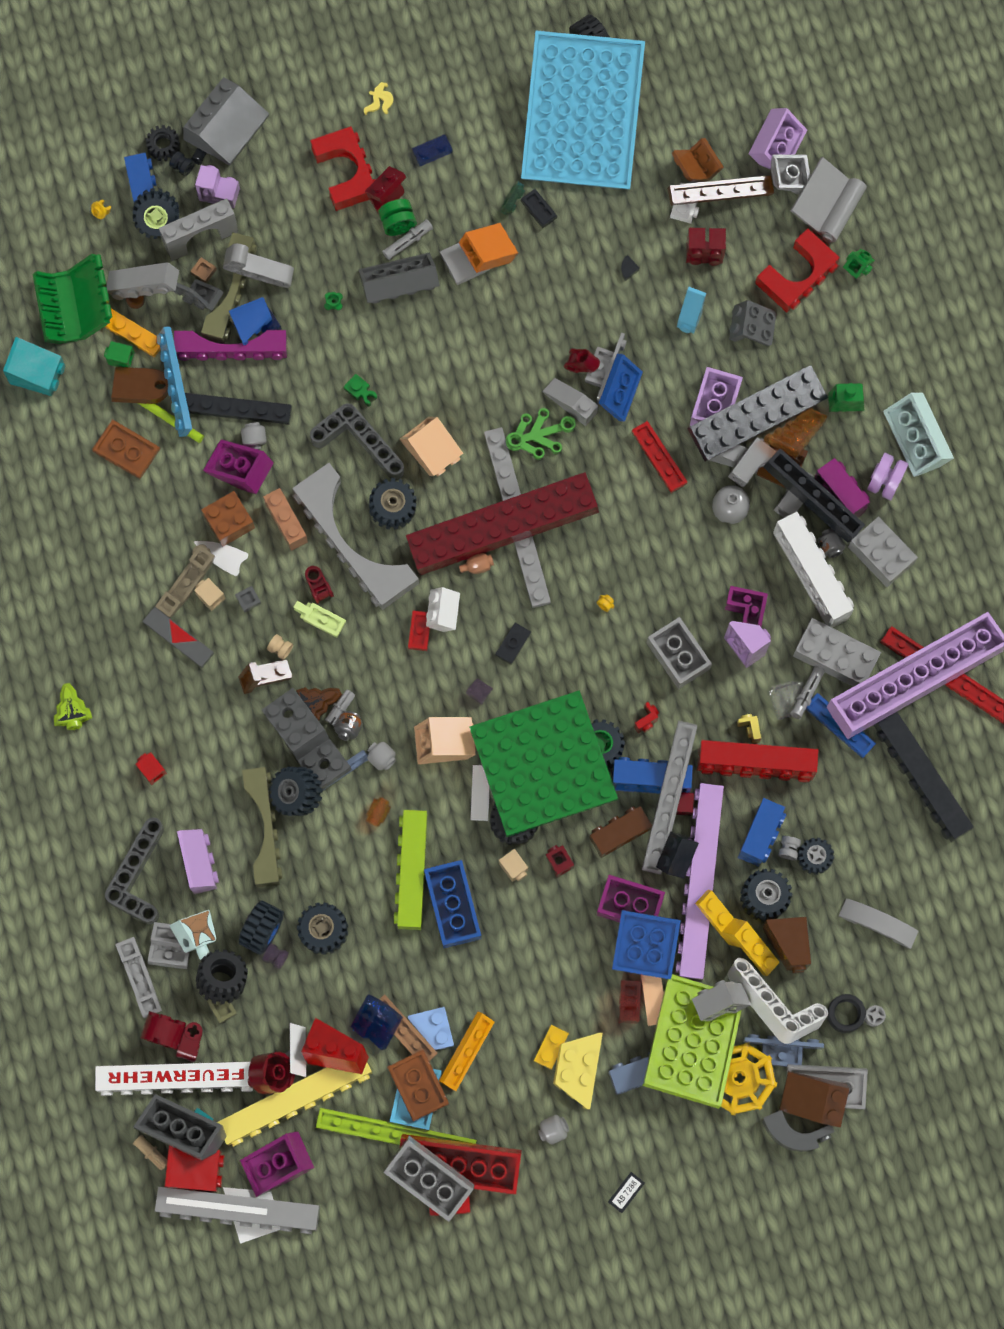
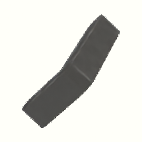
[310,403,404,480]
[105,817,164,925]

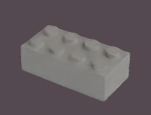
[793,618,881,687]
[383,1135,474,1222]

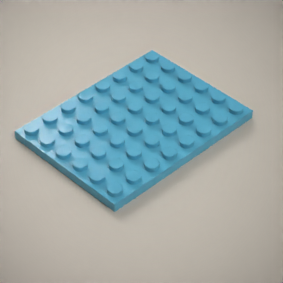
[521,31,645,190]

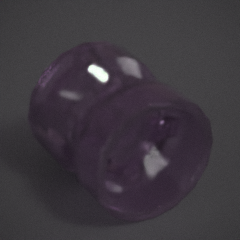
[262,943,289,970]

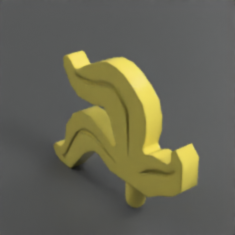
[364,82,393,115]

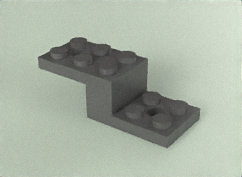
[262,688,352,790]

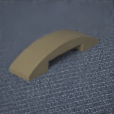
[155,545,216,618]

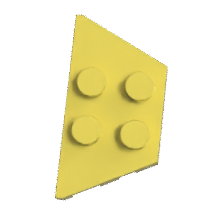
[553,1033,603,1110]

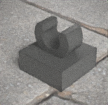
[235,586,261,613]

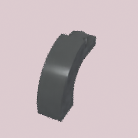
[761,1110,835,1152]

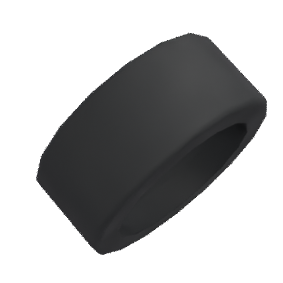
[827,994,866,1033]

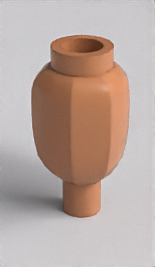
[459,553,494,574]

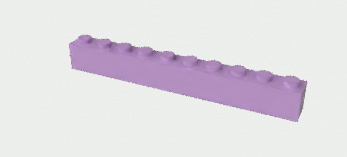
[675,783,724,982]

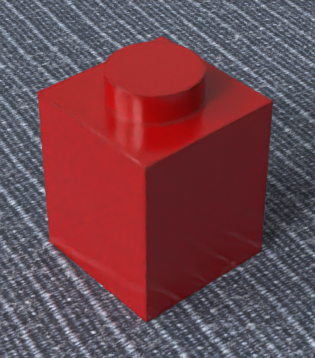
[135,752,167,785]

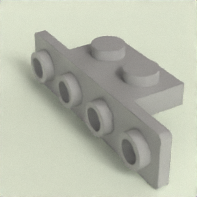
[585,332,627,405]

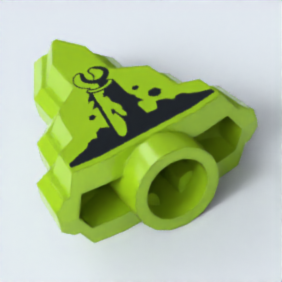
[54,683,93,730]

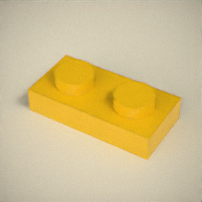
[534,1025,569,1070]

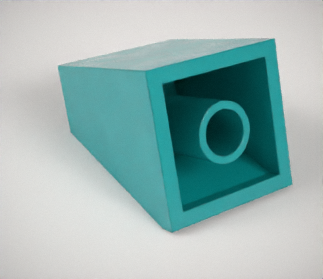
[3,337,65,396]

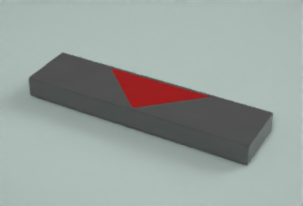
[143,607,214,668]

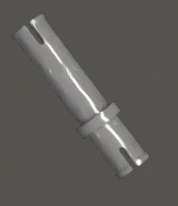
[382,219,433,260]
[790,666,825,719]

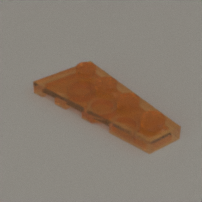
[763,408,827,458]

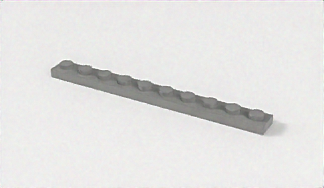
[484,427,551,608]

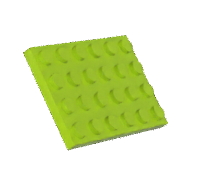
[642,974,742,1109]

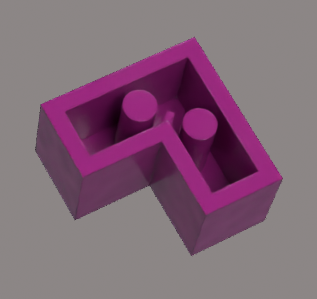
[725,586,768,627]

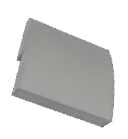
[440,243,490,285]
[147,922,190,969]

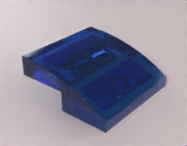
[350,994,403,1050]

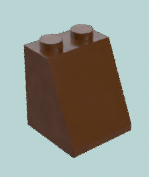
[763,917,811,974]

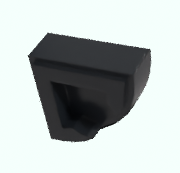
[621,255,640,281]

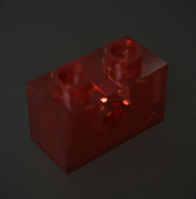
[618,980,641,1024]

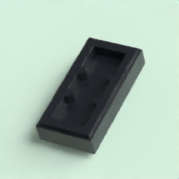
[521,189,557,228]
[495,622,531,665]

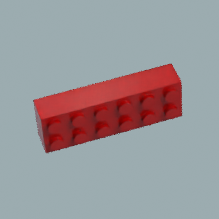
[697,740,818,782]
[399,1134,522,1195]

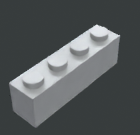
[106,262,179,300]

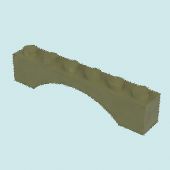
[201,232,257,344]
[242,767,283,888]

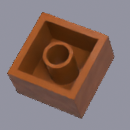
[201,491,255,547]

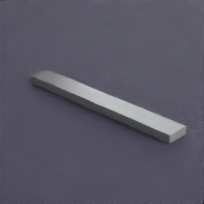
[642,720,697,874]

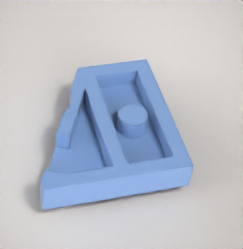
[408,1007,454,1051]

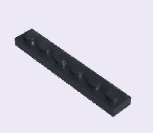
[185,393,292,425]

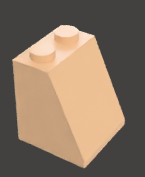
[399,417,463,476]
[414,717,476,764]

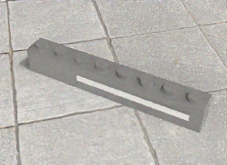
[155,1187,320,1234]

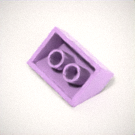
[749,108,807,170]
[724,621,771,668]
[177,829,219,894]

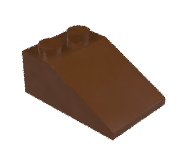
[779,1071,849,1128]

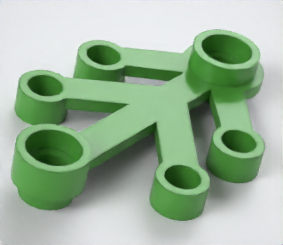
[506,408,576,460]

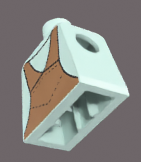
[170,910,216,960]

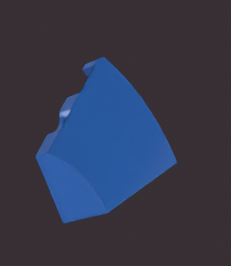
[229,297,272,346]

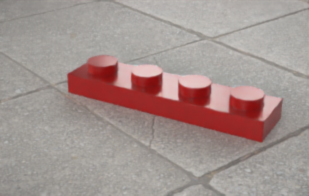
[631,421,687,493]

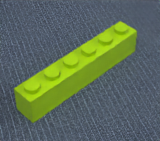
[394,810,427,930]

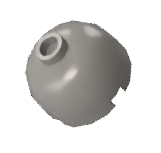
[712,485,750,524]

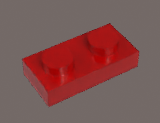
[408,611,430,651]

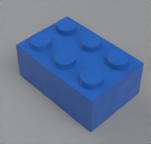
[737,798,786,867]

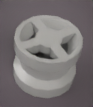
[865,1005,886,1027]

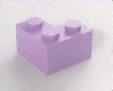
[195,165,240,208]

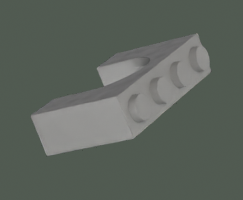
[159,198,238,261]
[728,437,818,518]

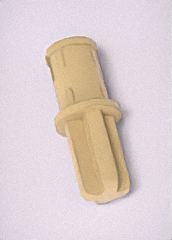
[133,1135,167,1170]

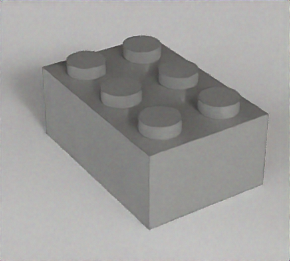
[848,517,918,587]
[646,617,712,690]

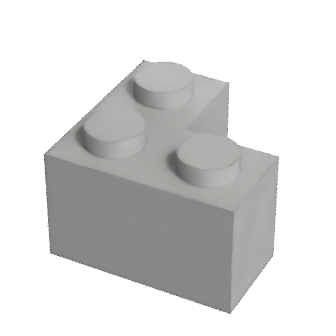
[692,980,751,1021]

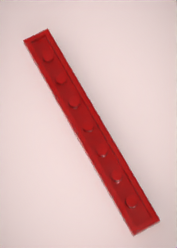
[880,626,1004,724]

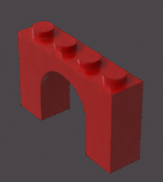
[310,126,376,211]
[755,229,840,313]

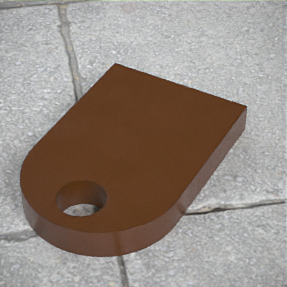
[111,367,168,404]

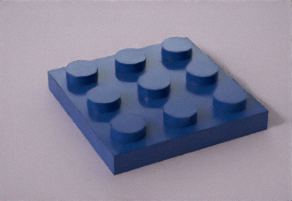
[612,910,681,979]

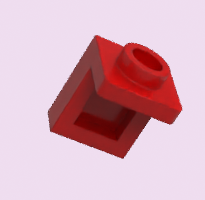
[634,702,659,733]

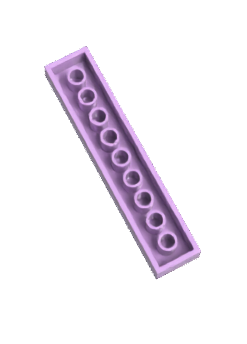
[826,612,1004,739]

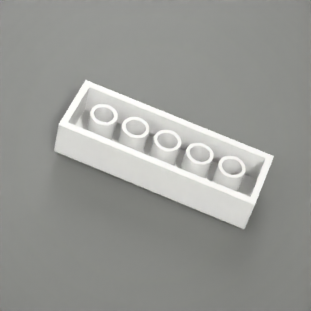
[773,512,854,628]

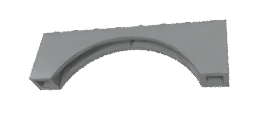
[292,463,419,610]

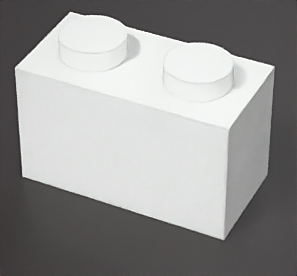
[426,587,460,632]

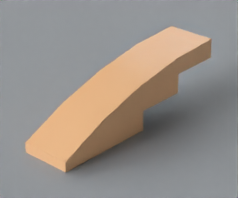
[640,974,664,1026]

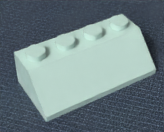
[883,393,954,477]

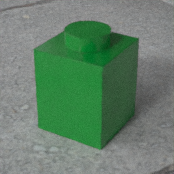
[104,341,135,367]

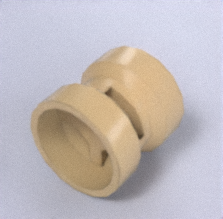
[267,634,293,660]

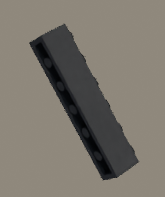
[763,449,865,543]

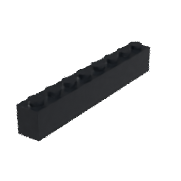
[872,712,974,842]

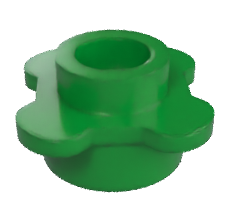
[324,292,343,310]

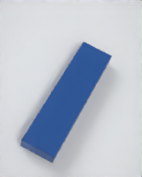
[806,693,876,758]

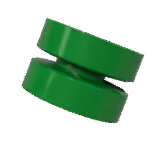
[378,199,417,236]

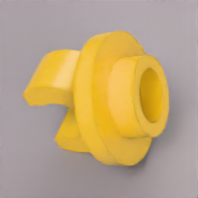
[91,200,111,219]

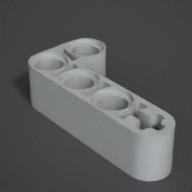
[223,244,294,288]

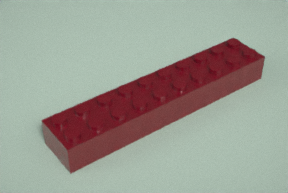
[406,472,599,576]

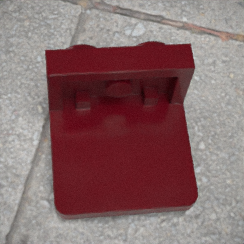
[365,166,406,215]

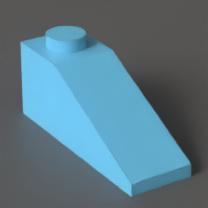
[677,287,706,333]

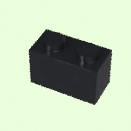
[656,831,699,879]

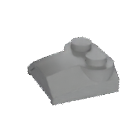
[771,154,811,194]

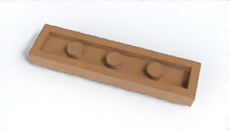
[370,994,438,1062]

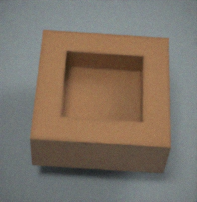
[190,257,217,283]

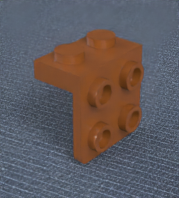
[672,138,724,182]

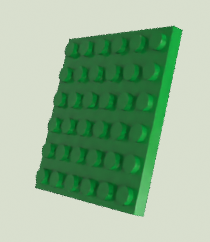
[469,690,618,837]

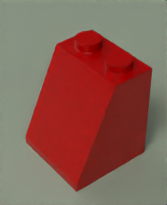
[165,1145,224,1192]

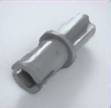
[324,690,355,727]

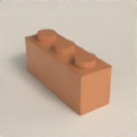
[263,488,308,551]

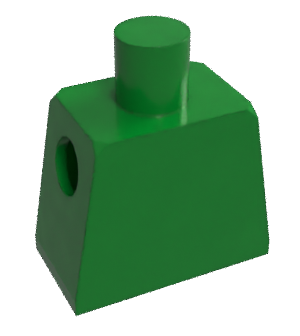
[828,383,864,412]

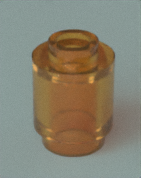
[365,797,391,827]

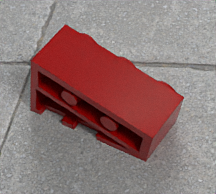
[301,1018,369,1074]

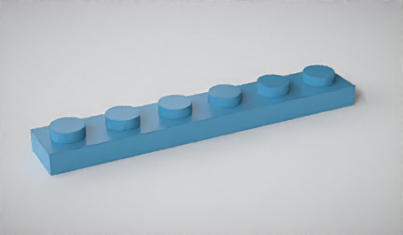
[157,327,192,437]

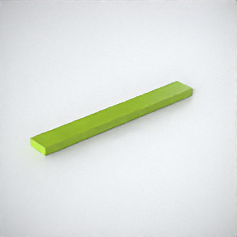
[316,1108,477,1145]

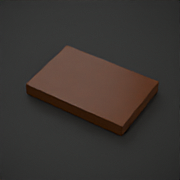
[92,419,160,479]
[387,1050,449,1122]

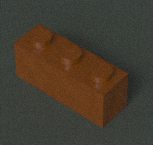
[589,806,652,858]

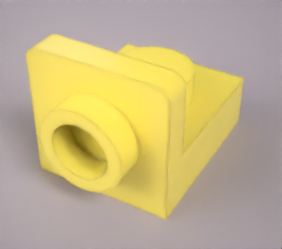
[737,714,761,744]

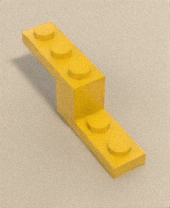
[695,890,780,976]

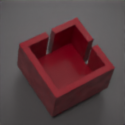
[686,227,726,266]

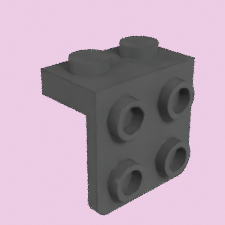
[173,279,224,311]
[729,300,776,346]

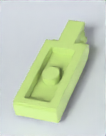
[293,601,346,638]

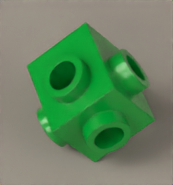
[843,249,875,279]

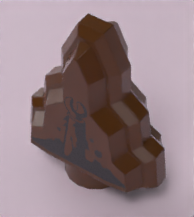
[296,687,342,721]

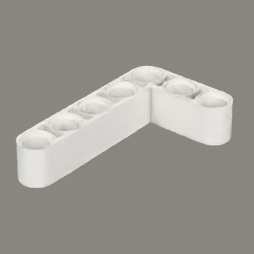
[727,958,828,1044]

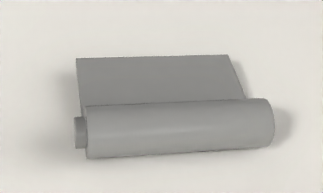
[790,157,867,243]

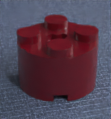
[140,1011,186,1050]
[248,1052,295,1094]

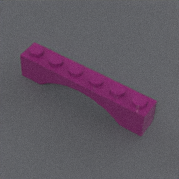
[174,330,287,361]

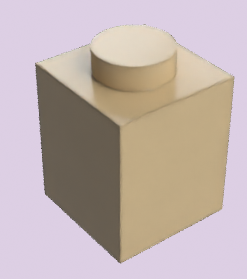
[194,578,226,611]
[499,849,528,882]

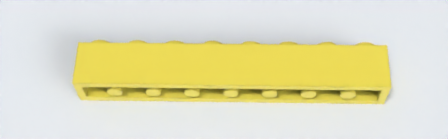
[217,1063,372,1147]

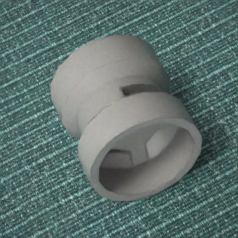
[778,836,801,860]

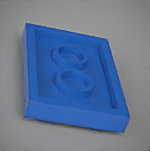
[599,354,643,421]

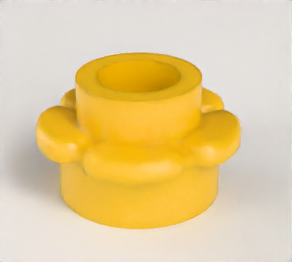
[597,594,614,612]

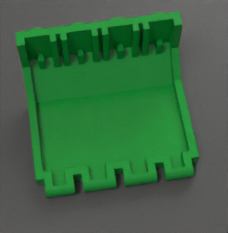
[32,254,112,344]

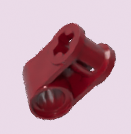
[563,348,600,373]
[305,566,334,604]
[176,1022,203,1062]

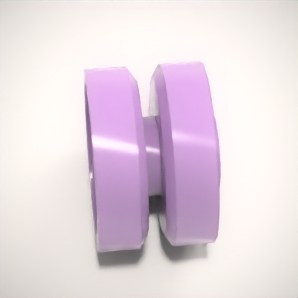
[867,453,909,501]

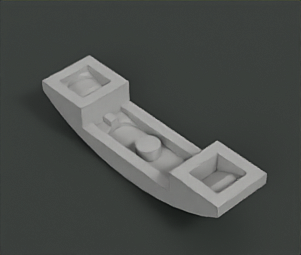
[838,898,918,949]
[115,937,162,1018]

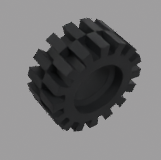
[146,125,180,161]

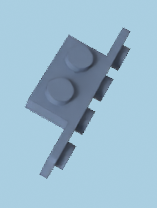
[743,1034,824,1067]

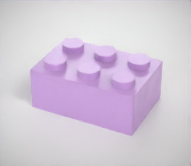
[690,367,743,426]

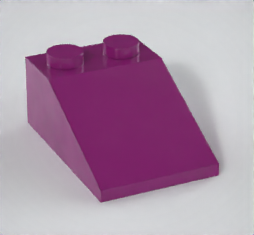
[203,440,274,494]
[240,1132,314,1197]

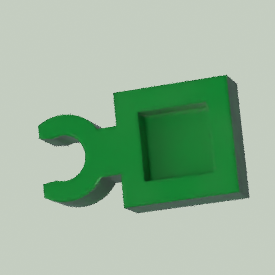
[344,374,377,406]

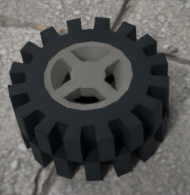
[797,837,834,875]

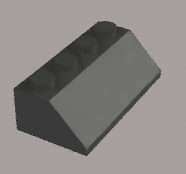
[358,252,440,303]
[133,1094,227,1160]

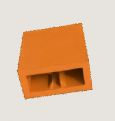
[459,223,518,273]

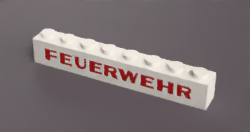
[95,1062,253,1096]

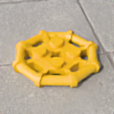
[721,1042,777,1116]

